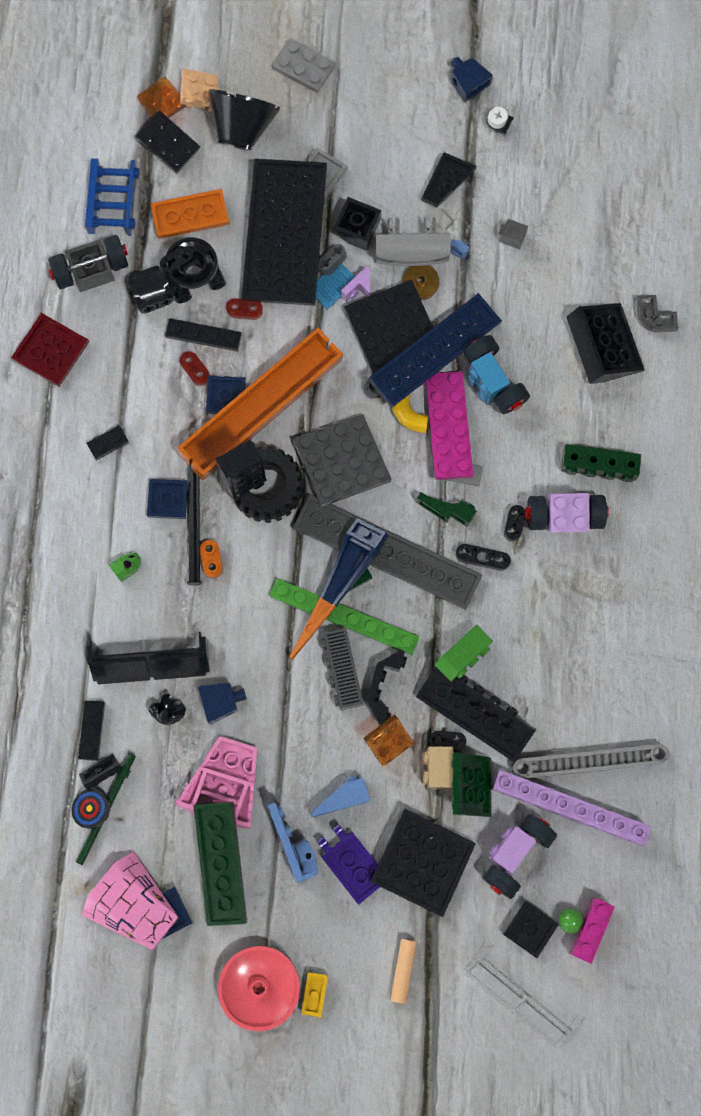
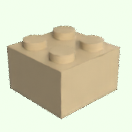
[423,747,453,790]

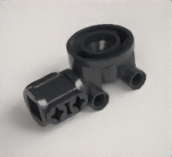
[127,237,226,314]

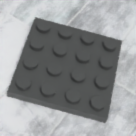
[293,414,392,507]

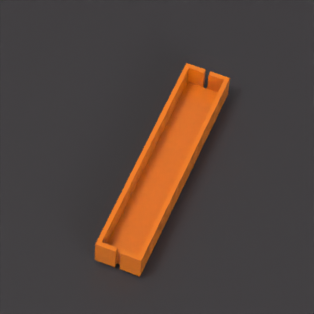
[177,328,344,481]

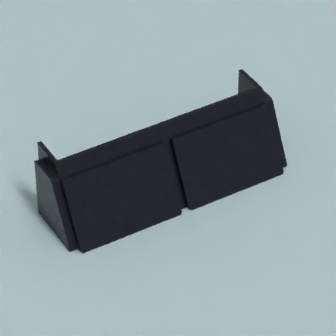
[87,632,210,685]

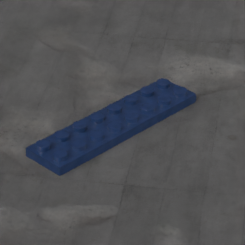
[368,293,502,408]

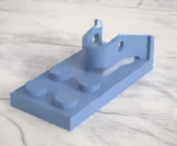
[268,803,318,883]

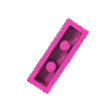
[569,898,615,964]

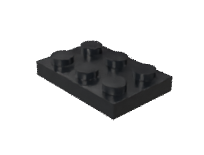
[135,110,201,174]

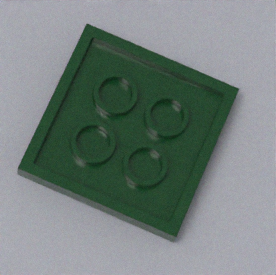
[452,753,492,817]

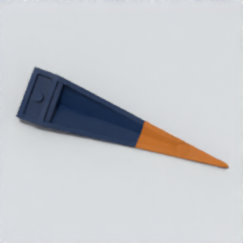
[290,518,388,660]

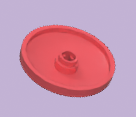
[218,946,300,1031]

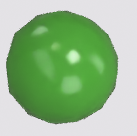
[559,908,584,934]

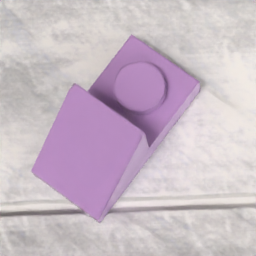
[341,266,370,302]

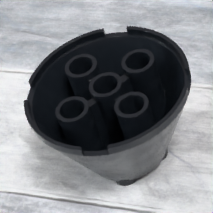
[208,89,280,150]

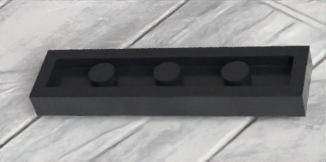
[165,318,242,352]

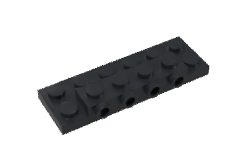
[416,666,536,762]

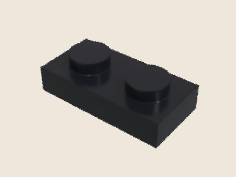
[86,425,129,461]
[79,754,121,791]

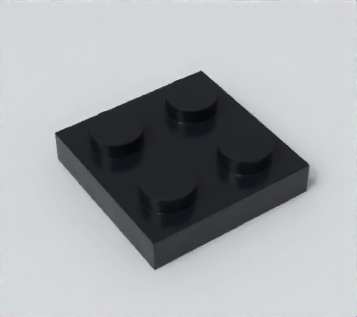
[503,901,559,958]

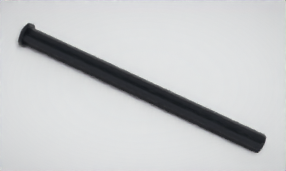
[187,464,202,586]

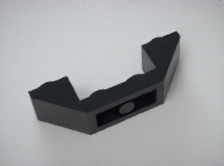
[366,650,407,728]

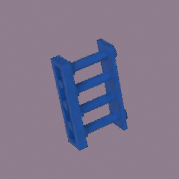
[85,158,140,236]

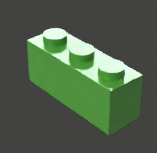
[435,625,493,681]

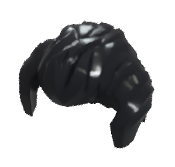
[148,693,186,725]

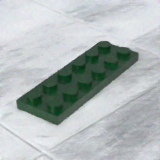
[193,801,247,926]

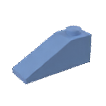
[311,775,370,818]

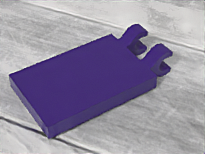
[317,824,380,905]

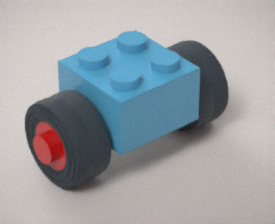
[464,335,530,414]

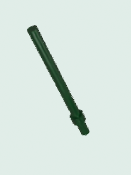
[76,753,136,865]

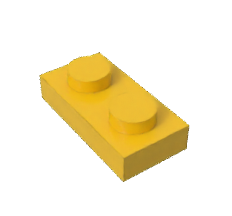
[301,972,328,1017]

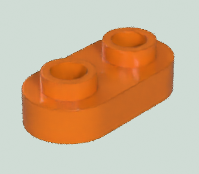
[200,540,223,578]

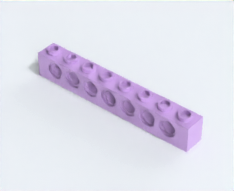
[491,770,651,846]

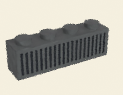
[321,628,364,711]

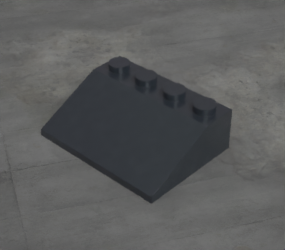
[566,303,645,384]

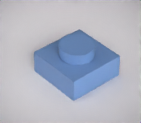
[450,239,469,260]

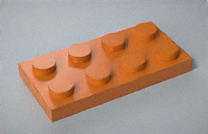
[150,189,230,239]

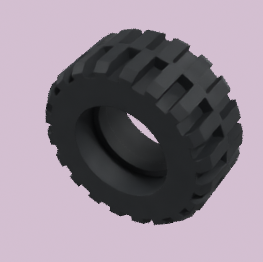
[233,446,303,523]

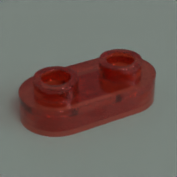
[226,298,263,320]
[180,351,210,386]

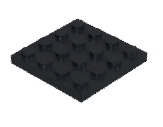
[344,279,433,375]
[370,808,476,917]

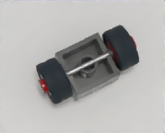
[48,235,128,292]

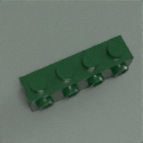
[561,444,641,482]

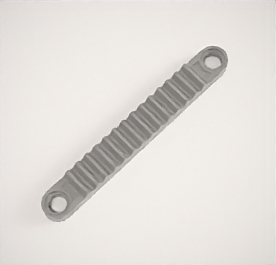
[512,744,670,779]

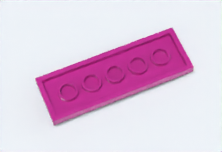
[426,371,473,480]

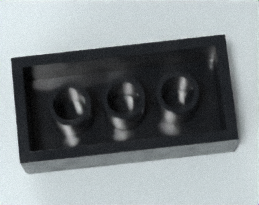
[215,440,267,499]

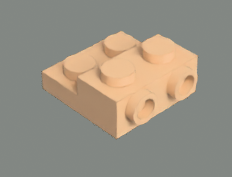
[180,68,219,111]

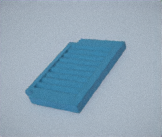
[316,264,355,310]

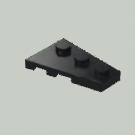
[421,152,477,208]

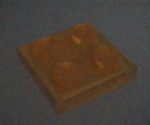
[137,76,186,118]
[363,714,414,767]

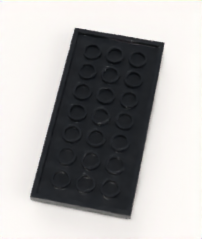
[241,158,327,306]

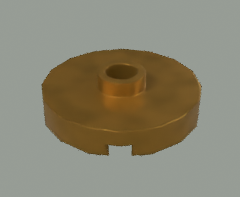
[403,265,439,300]

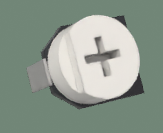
[486,107,514,137]

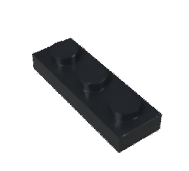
[78,700,105,761]

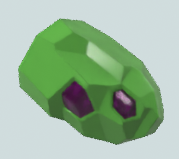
[109,552,141,582]

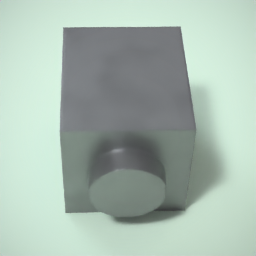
[498,219,528,249]

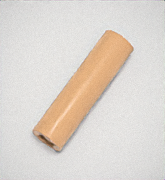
[390,939,417,1004]

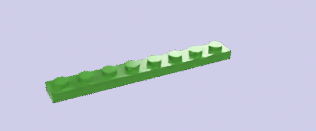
[270,579,419,655]

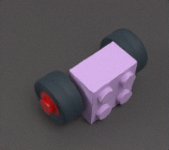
[525,493,609,533]
[483,814,557,899]

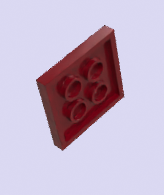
[11,313,89,387]

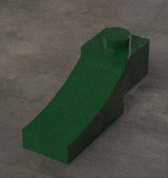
[416,492,477,527]

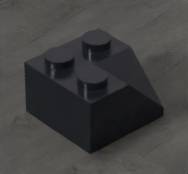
[333,197,382,251]

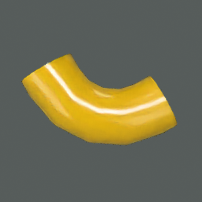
[392,395,428,434]

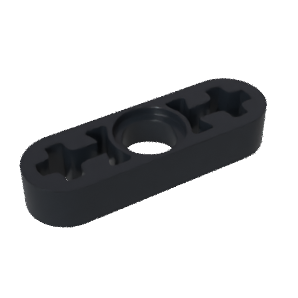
[455,544,511,571]

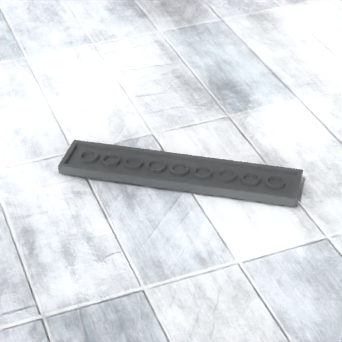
[293,495,482,610]

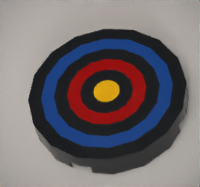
[71,789,111,829]

